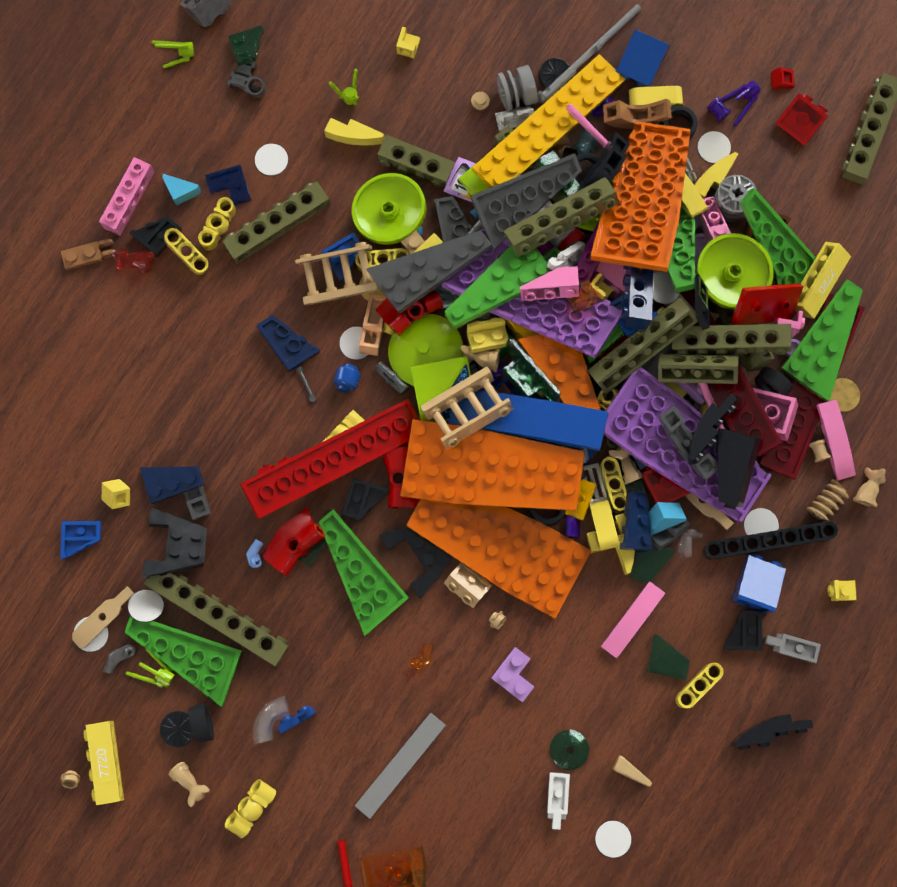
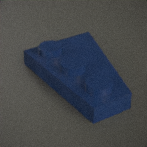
[257,315,320,372]
[140,466,205,504]
[620,491,653,551]

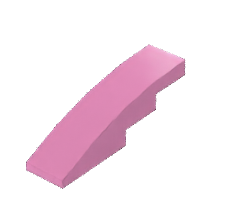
[817,399,856,481]
[601,581,665,658]

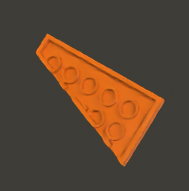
[517,334,605,436]

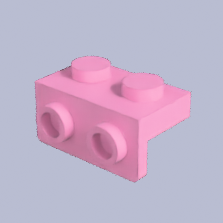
[774,311,805,338]

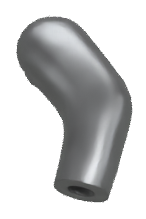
[103,644,135,674]

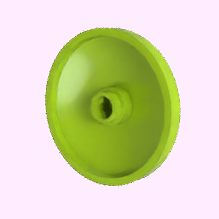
[352,173,426,245]
[696,233,773,310]
[388,314,464,387]

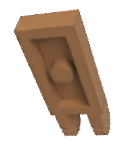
[61,239,116,270]

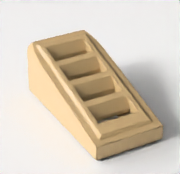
[612,755,652,787]

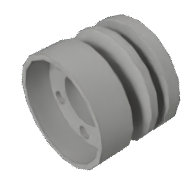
[497,65,538,112]
[714,175,756,222]

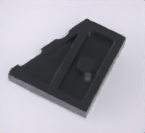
[129,216,182,257]
[342,478,389,521]
[723,610,762,651]

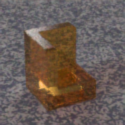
[567,280,597,313]

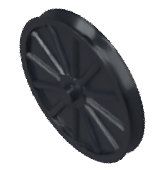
[539,58,572,91]
[160,711,194,747]

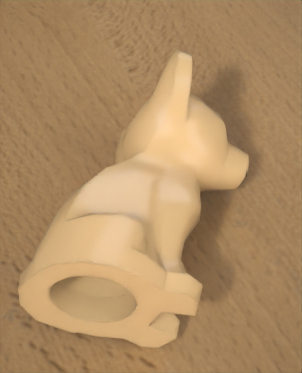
[461,345,500,372]
[609,447,643,485]
[853,467,886,507]
[168,762,210,807]

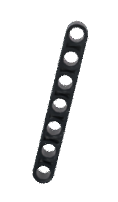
[703,522,838,560]

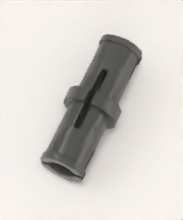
[374,361,409,395]

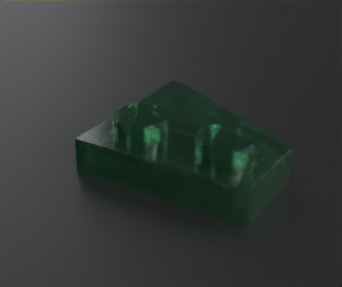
[228,25,264,66]
[629,544,675,583]
[647,634,690,680]

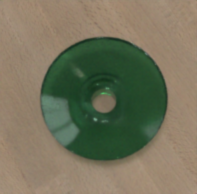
[550,730,589,770]

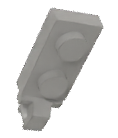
[763,633,821,663]

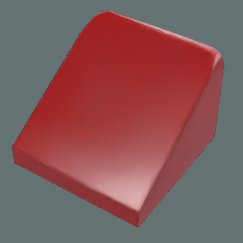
[771,67,795,89]

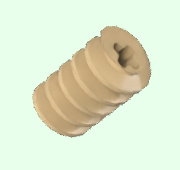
[807,479,849,522]

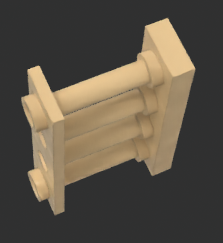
[295,242,380,305]
[420,366,513,450]

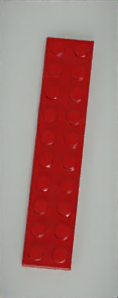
[240,399,419,519]

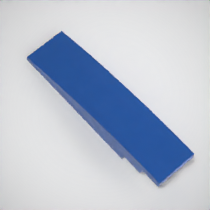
[448,390,608,451]

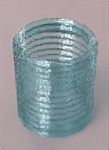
[573,129,599,154]

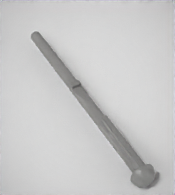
[537,4,641,104]

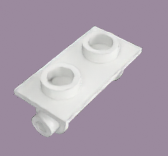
[495,106,534,131]

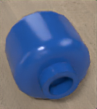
[333,364,361,393]

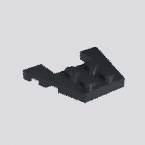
[142,508,207,579]
[379,527,454,599]

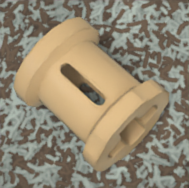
[809,439,831,463]

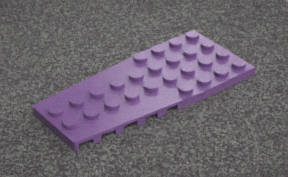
[441,228,622,358]
[604,367,771,522]

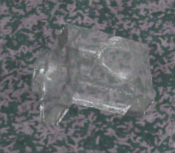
[678,529,703,558]

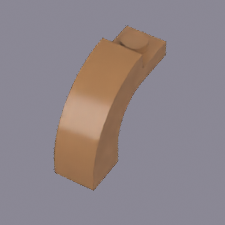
[603,99,672,129]

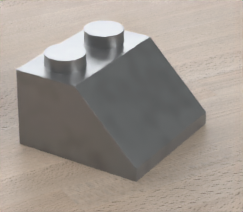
[179,0,231,28]

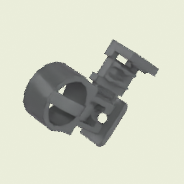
[227,58,266,98]

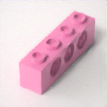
[99,157,155,236]

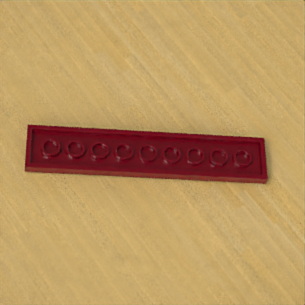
[661,289,783,458]
[759,293,865,480]

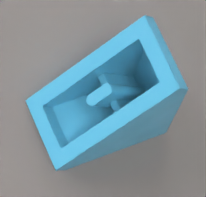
[162,174,201,205]
[648,502,687,536]

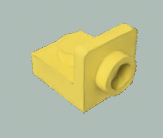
[828,580,857,601]

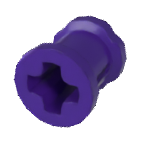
[707,97,731,122]

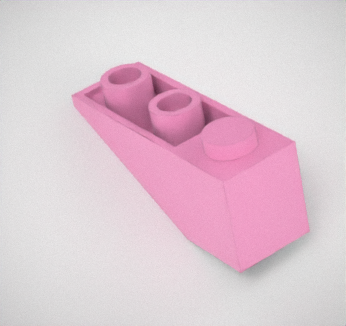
[699,196,731,244]
[520,266,579,301]

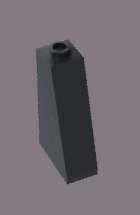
[718,428,761,510]

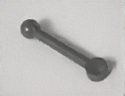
[296,366,317,403]

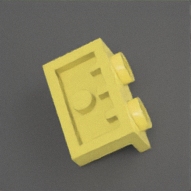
[467,317,509,353]

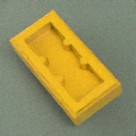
[565,479,597,520]

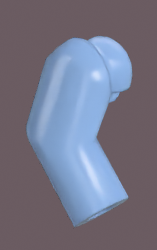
[246,539,263,568]

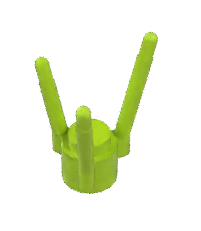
[152,40,194,69]
[329,69,359,106]
[125,649,175,688]

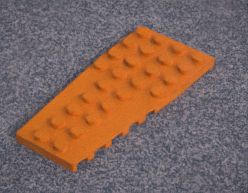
[591,121,690,272]
[401,420,585,511]
[406,499,591,619]

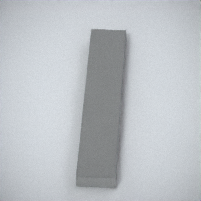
[355,713,446,819]

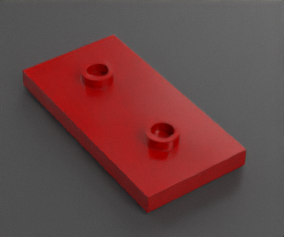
[731,283,804,325]

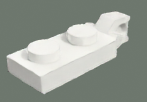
[547,241,585,270]
[547,772,570,830]

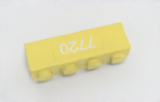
[795,242,851,319]
[84,721,124,805]

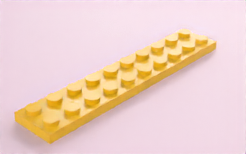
[471,54,626,188]

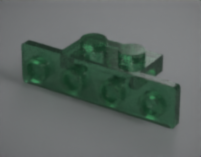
[502,338,561,402]

